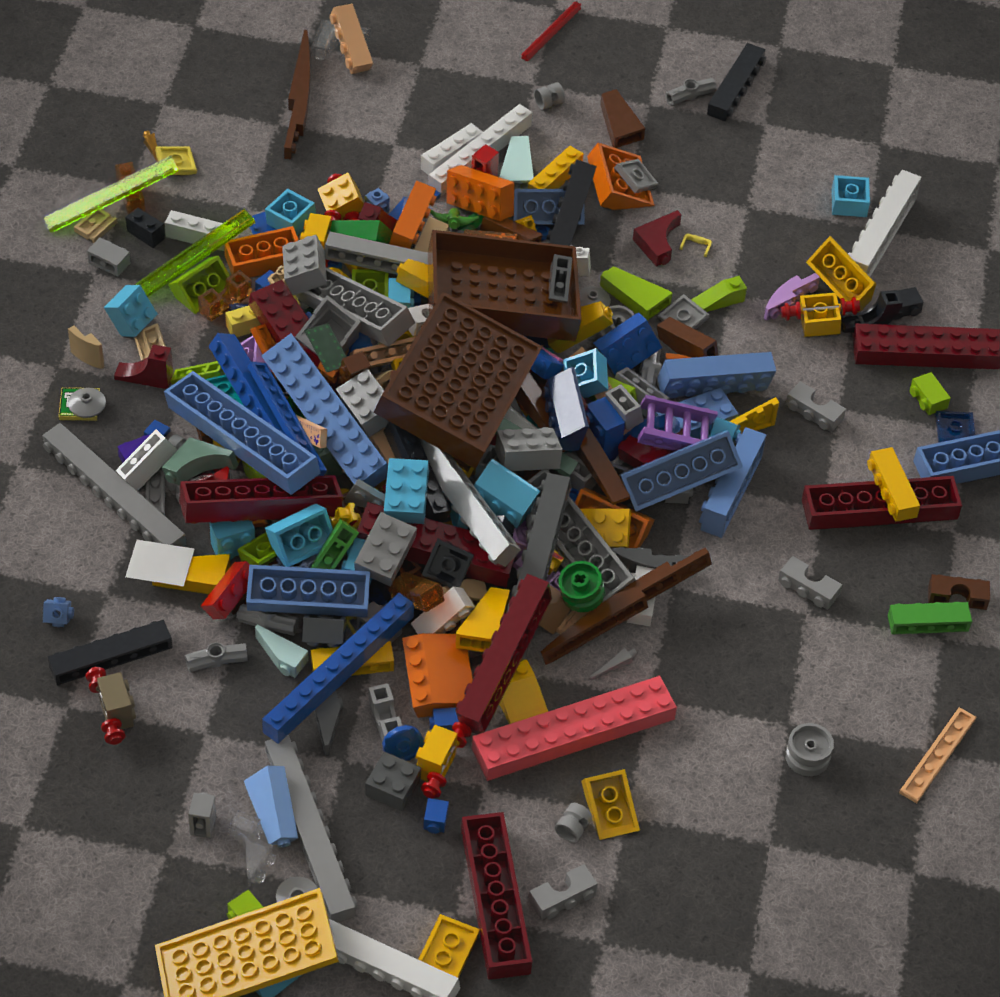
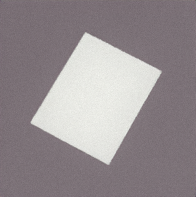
[125,540,194,586]

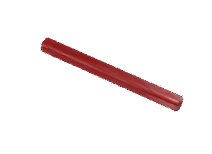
[521,1,581,61]

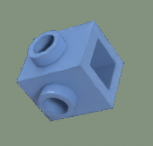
[365,188,390,213]
[43,597,74,627]

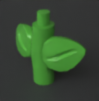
[430,208,479,229]

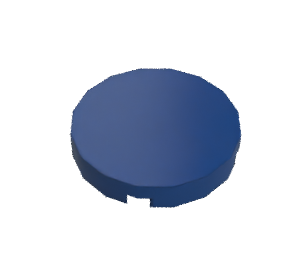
[382,725,424,761]

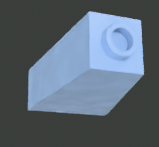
[244,766,298,847]

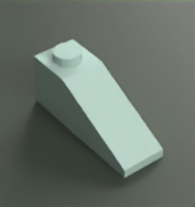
[255,624,308,678]

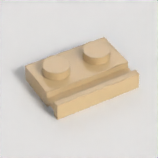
[74,207,117,243]
[134,323,166,361]

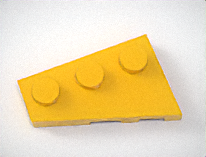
[730,397,779,434]

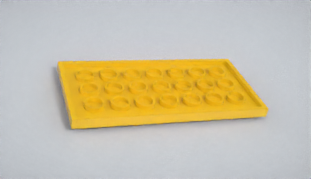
[155,888,339,997]

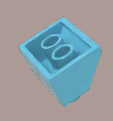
[474,459,540,529]
[265,503,333,567]

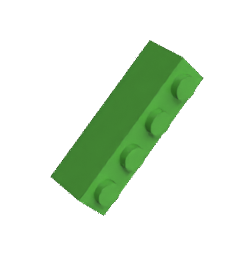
[888,601,972,634]

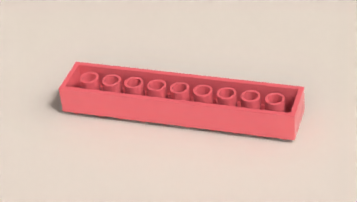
[472,676,677,781]

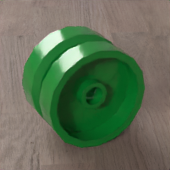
[559,561,605,613]

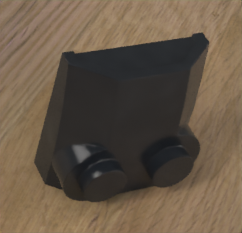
[422,538,474,588]

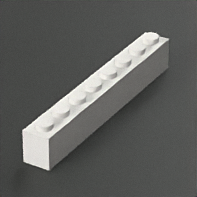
[428,104,532,196]
[329,919,460,997]

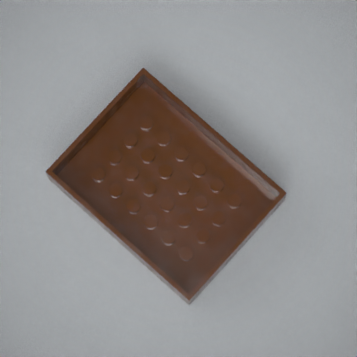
[428,230,582,342]
[373,292,542,469]

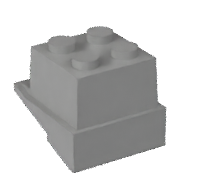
[295,295,362,355]

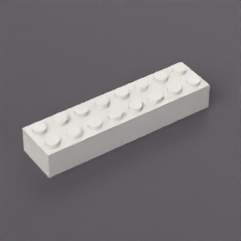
[848,170,921,277]

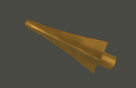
[143,130,160,167]

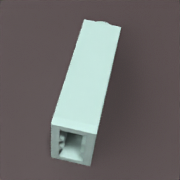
[499,136,534,189]

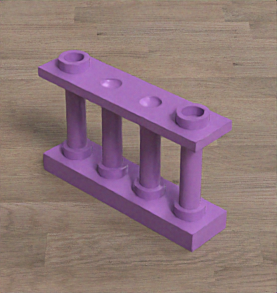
[638,395,718,451]

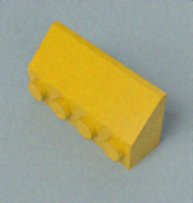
[806,236,876,313]

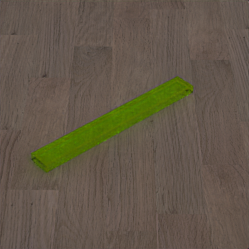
[43,156,179,233]
[134,209,256,297]

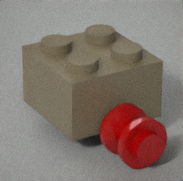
[85,667,136,745]

